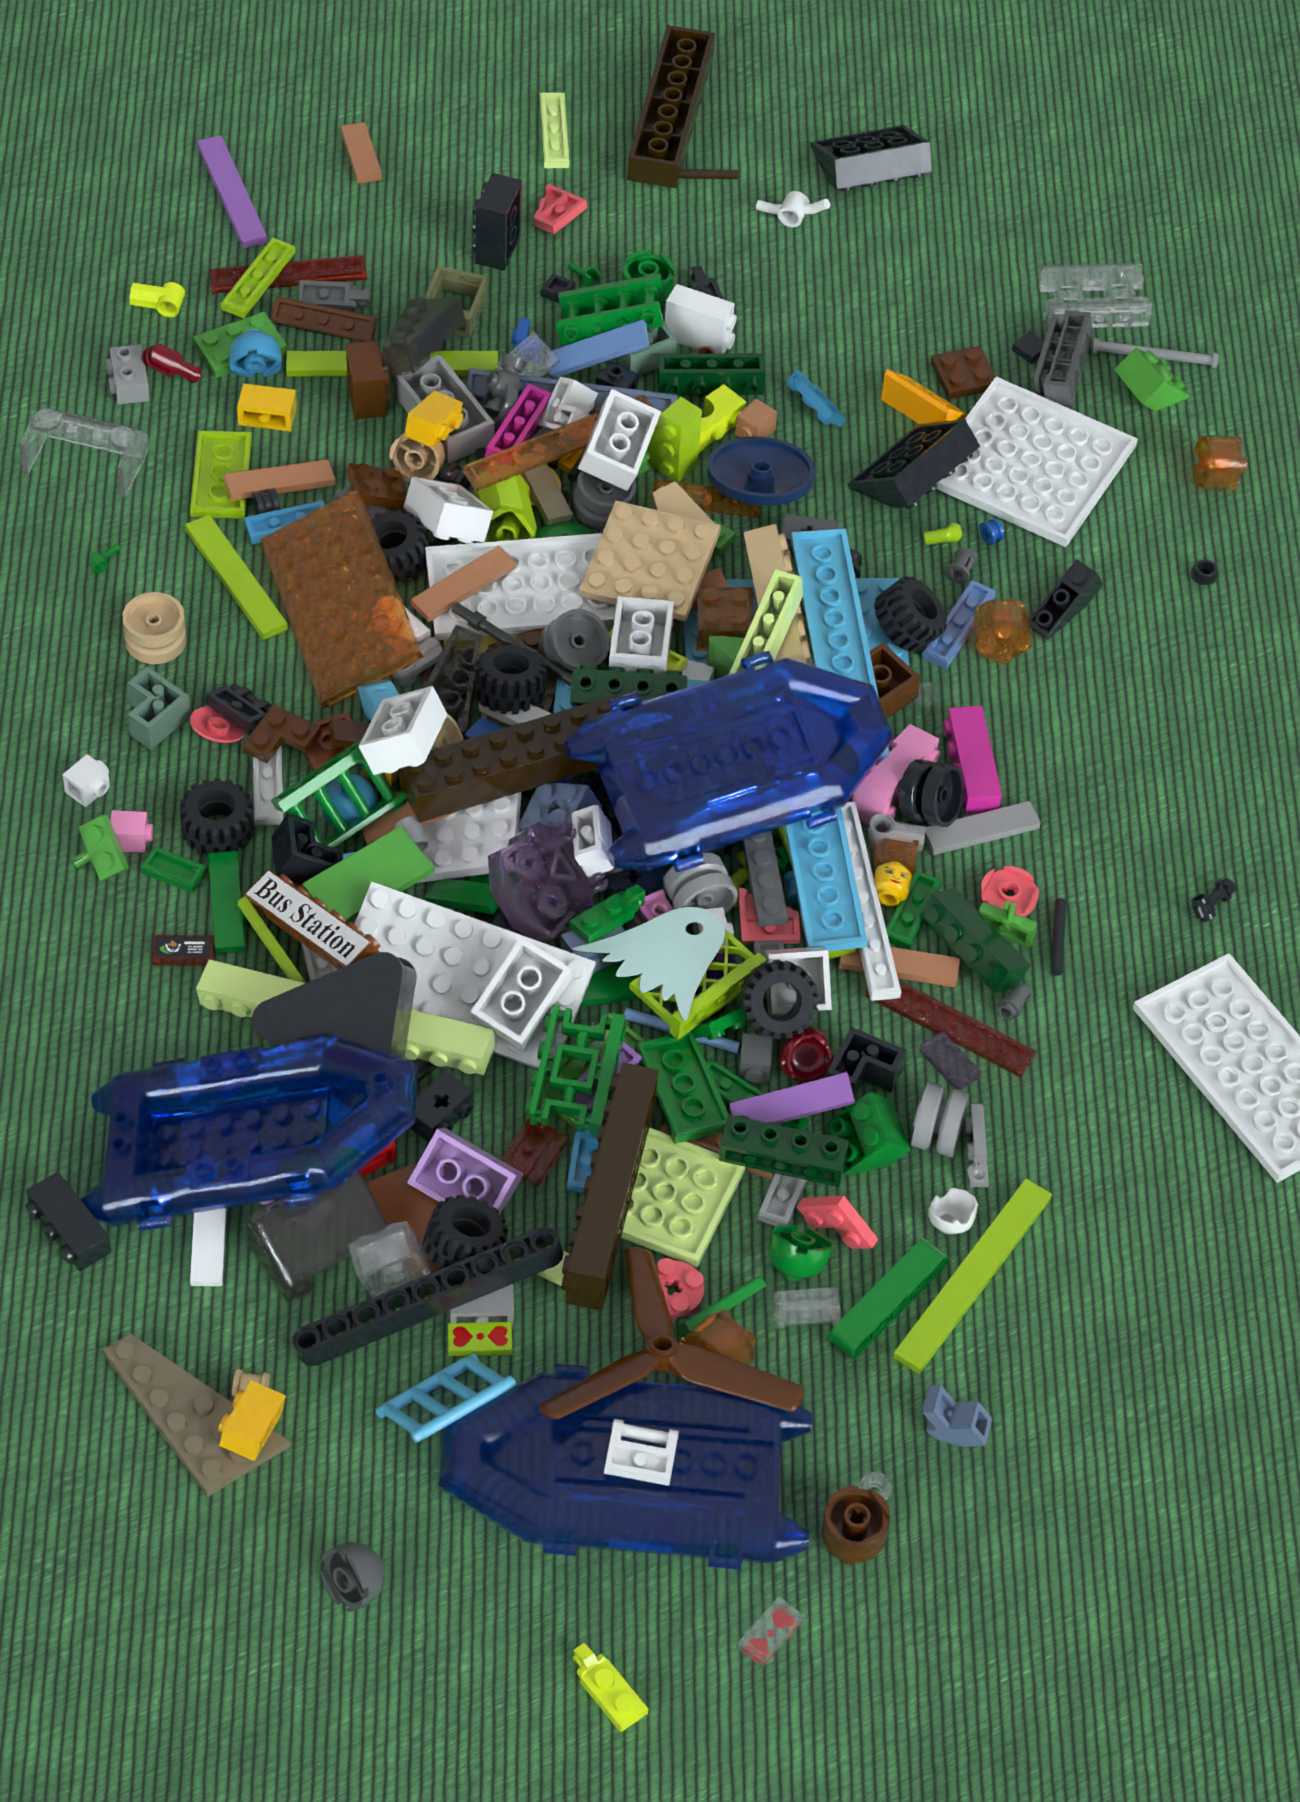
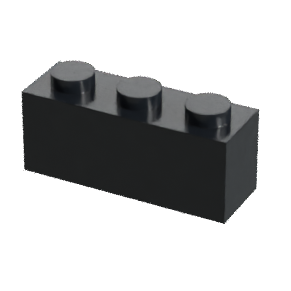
[25,1171,112,1272]

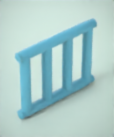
[375,1353,516,1443]

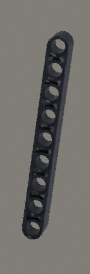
[292,1227,564,1366]

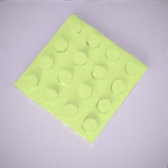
[621,1128,745,1267]

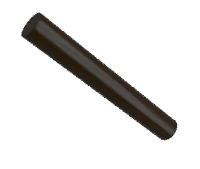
[679,169,738,179]

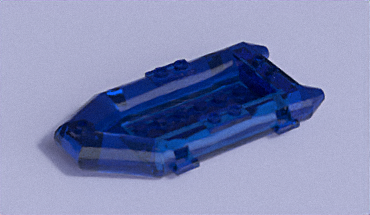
[564,651,894,873]
[80,1033,418,1231]
[438,1363,812,1570]

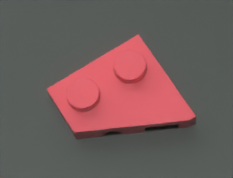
[534,184,587,234]

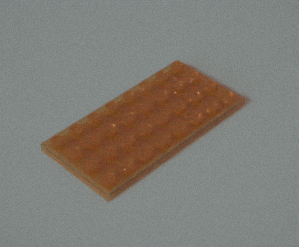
[260,489,424,709]

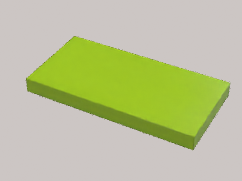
[190,430,252,519]

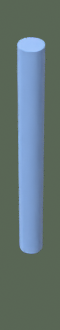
[624,1008,741,1054]

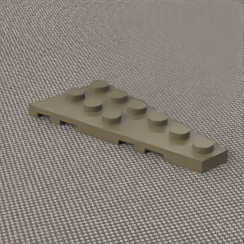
[103,1334,290,1497]

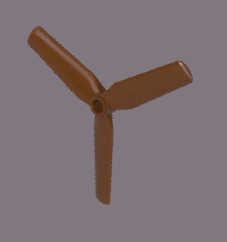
[538,1247,804,1420]

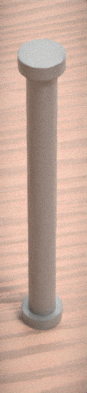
[1092,338,1219,369]

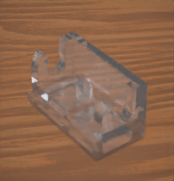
[772,1287,841,1329]

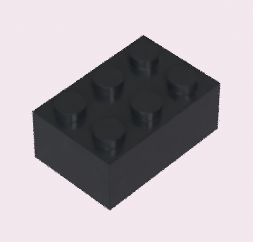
[472,173,522,271]

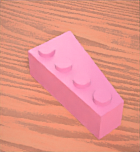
[852,724,940,825]

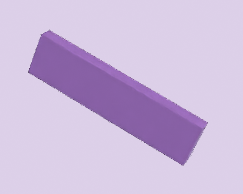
[729,1072,855,1124]

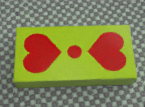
[448,1322,512,1356]

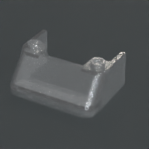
[19,408,149,498]

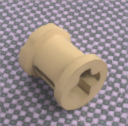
[232,1369,270,1397]

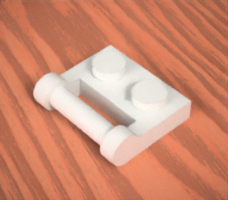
[604,1419,679,1486]

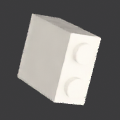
[665,284,737,353]

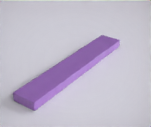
[197,135,267,249]

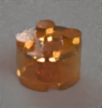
[1193,435,1247,490]
[973,598,1032,664]
[681,1310,756,1365]

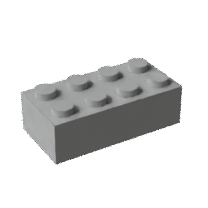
[394,355,494,464]

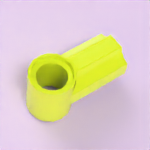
[129,282,185,317]

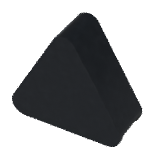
[252,952,417,1119]

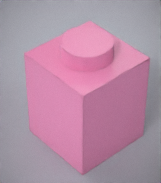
[110,810,153,853]

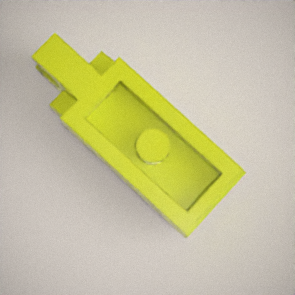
[573,1643,648,1732]

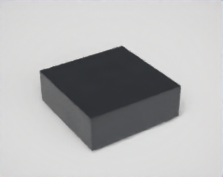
[541,274,576,303]
[1012,331,1044,364]

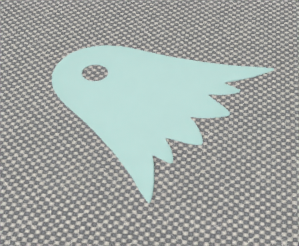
[572,907,725,1022]

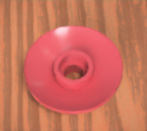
[190,706,246,743]

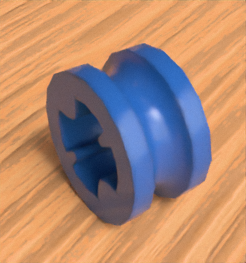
[979,518,1005,545]

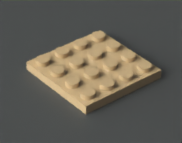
[579,501,721,621]

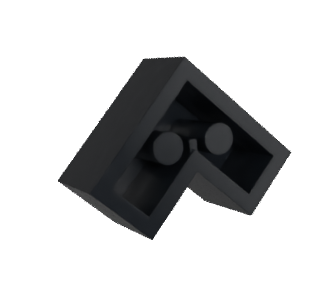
[271,813,343,886]
[826,1027,907,1098]

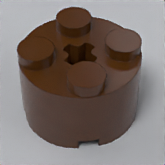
[821,1486,890,1565]

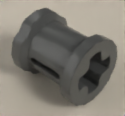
[946,547,978,584]

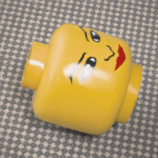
[874,861,912,906]

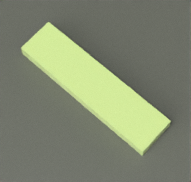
[540,93,569,168]

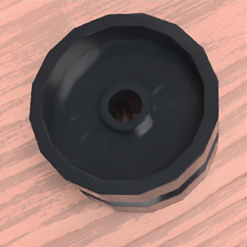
[899,759,965,827]

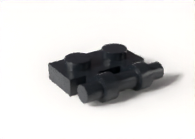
[205,683,272,732]

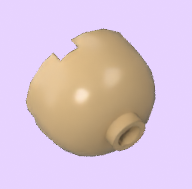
[389,432,445,482]

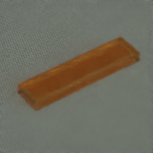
[653,480,761,518]

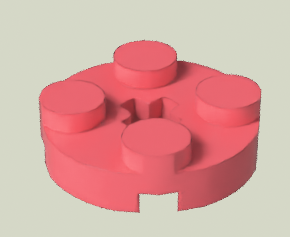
[980,866,1039,916]
[656,1258,704,1321]

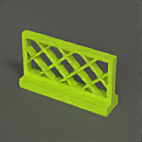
[629,929,767,1040]

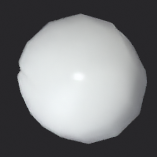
[928,1188,978,1235]

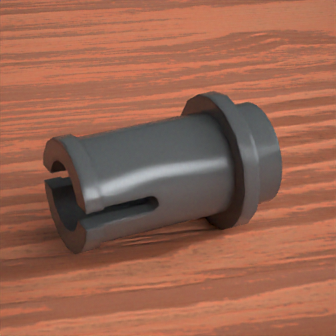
[998,983,1031,1020]

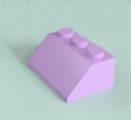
[407,1128,524,1215]

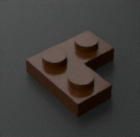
[242,705,322,763]

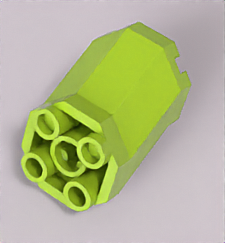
[473,465,537,543]

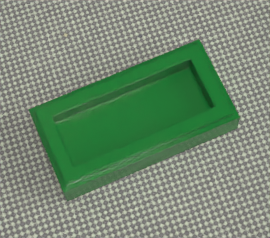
[140,846,207,893]

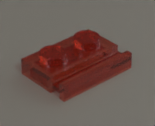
[501,1118,569,1187]

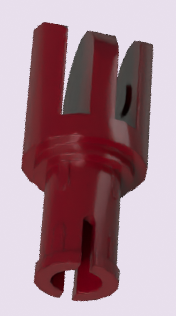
[141,343,202,383]

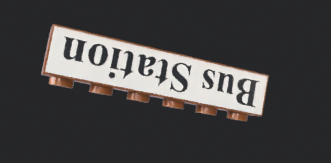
[244,870,381,969]

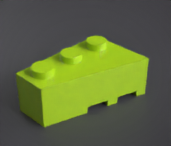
[647,397,702,483]

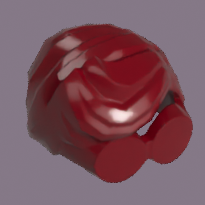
[778,1027,834,1083]

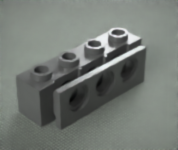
[1033,311,1093,409]

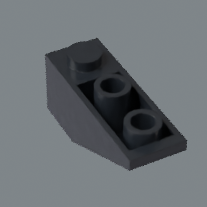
[1026,559,1103,640]

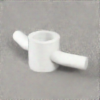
[756,191,830,227]

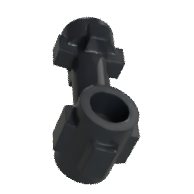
[1191,878,1236,922]

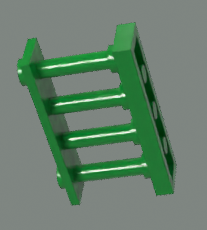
[555,273,666,346]
[270,739,406,848]

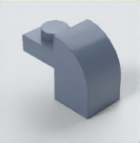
[923,1385,992,1447]

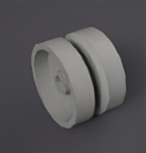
[663,853,738,925]
[911,1082,969,1158]

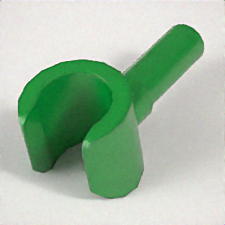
[568,262,600,287]
[90,544,120,574]

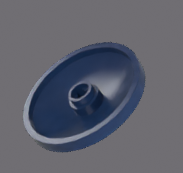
[707,437,816,506]

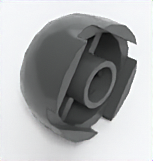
[321,1542,385,1612]

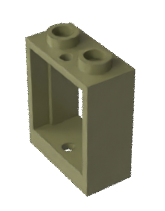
[420,266,488,338]

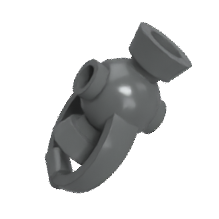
[481,354,527,431]

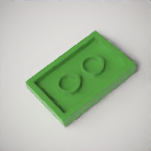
[193,311,287,378]

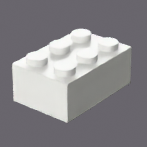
[578,389,661,491]
[403,477,493,544]
[609,596,674,674]
[359,686,447,775]
[470,937,573,1051]

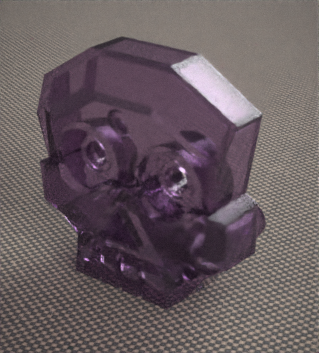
[488,822,608,943]

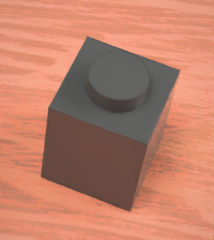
[739,1033,773,1083]

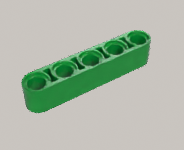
[828,1238,949,1359]

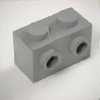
[106,344,150,405]

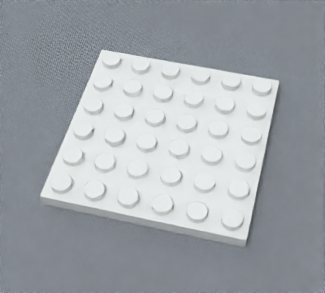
[936,377,1138,547]

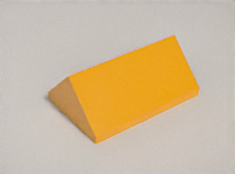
[881,369,968,424]

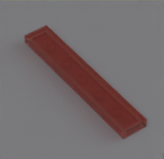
[209,255,367,294]
[865,980,1036,1078]

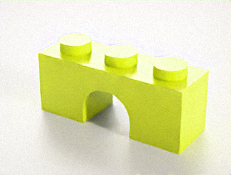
[699,384,746,453]

